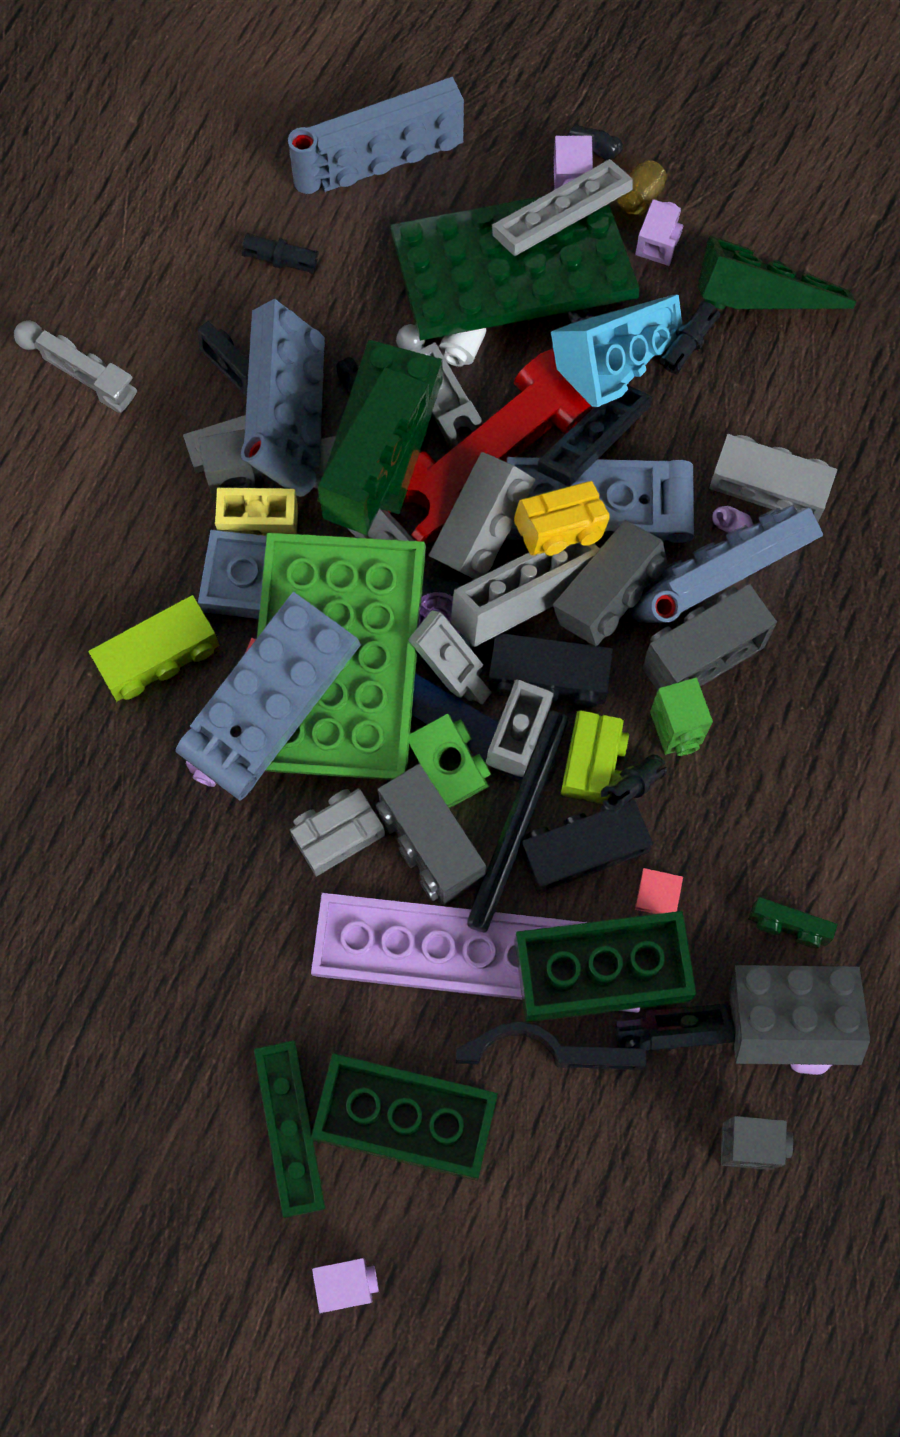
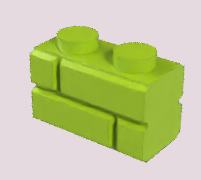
[560,711,629,804]

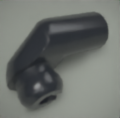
[569,125,623,160]

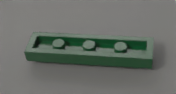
[254,1040,326,1218]

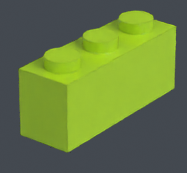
[88,595,220,702]

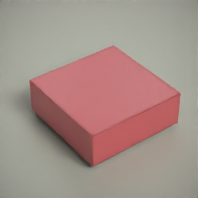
[635,868,683,914]

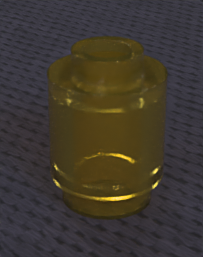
[617,160,667,215]

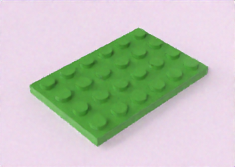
[257,533,426,780]

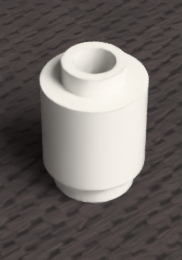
[439,328,486,367]

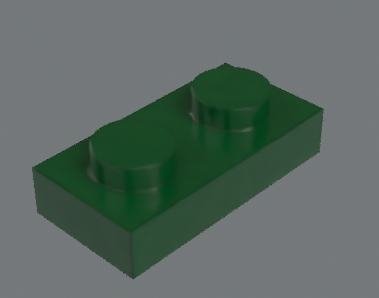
[748,897,838,948]

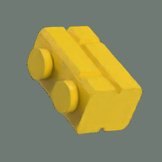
[514,481,610,556]

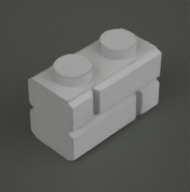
[486,680,554,777]
[289,788,385,877]

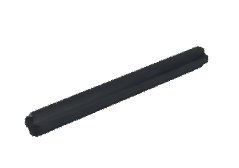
[467,711,568,933]

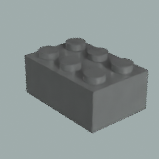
[642,584,777,691]
[376,763,486,907]
[729,965,870,1065]

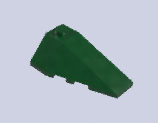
[698,235,857,309]

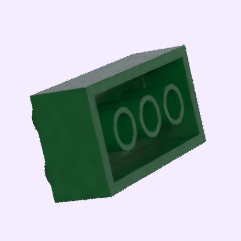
[323,340,443,514]
[514,911,696,1022]
[311,1053,498,1181]

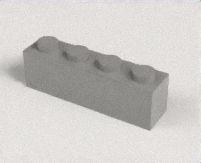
[451,542,600,647]

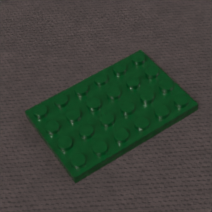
[390,196,639,341]

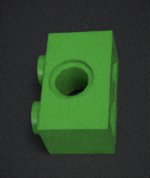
[650,677,713,756]
[409,714,491,808]

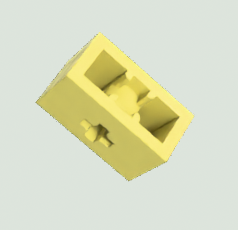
[215,488,298,536]

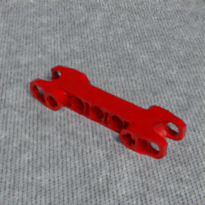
[388,348,593,547]

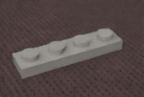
[492,159,633,256]

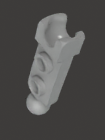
[14,320,137,413]
[396,324,483,449]

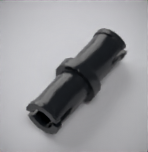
[242,233,319,274]
[659,301,721,374]
[600,754,667,810]

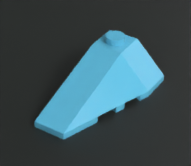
[551,295,683,407]

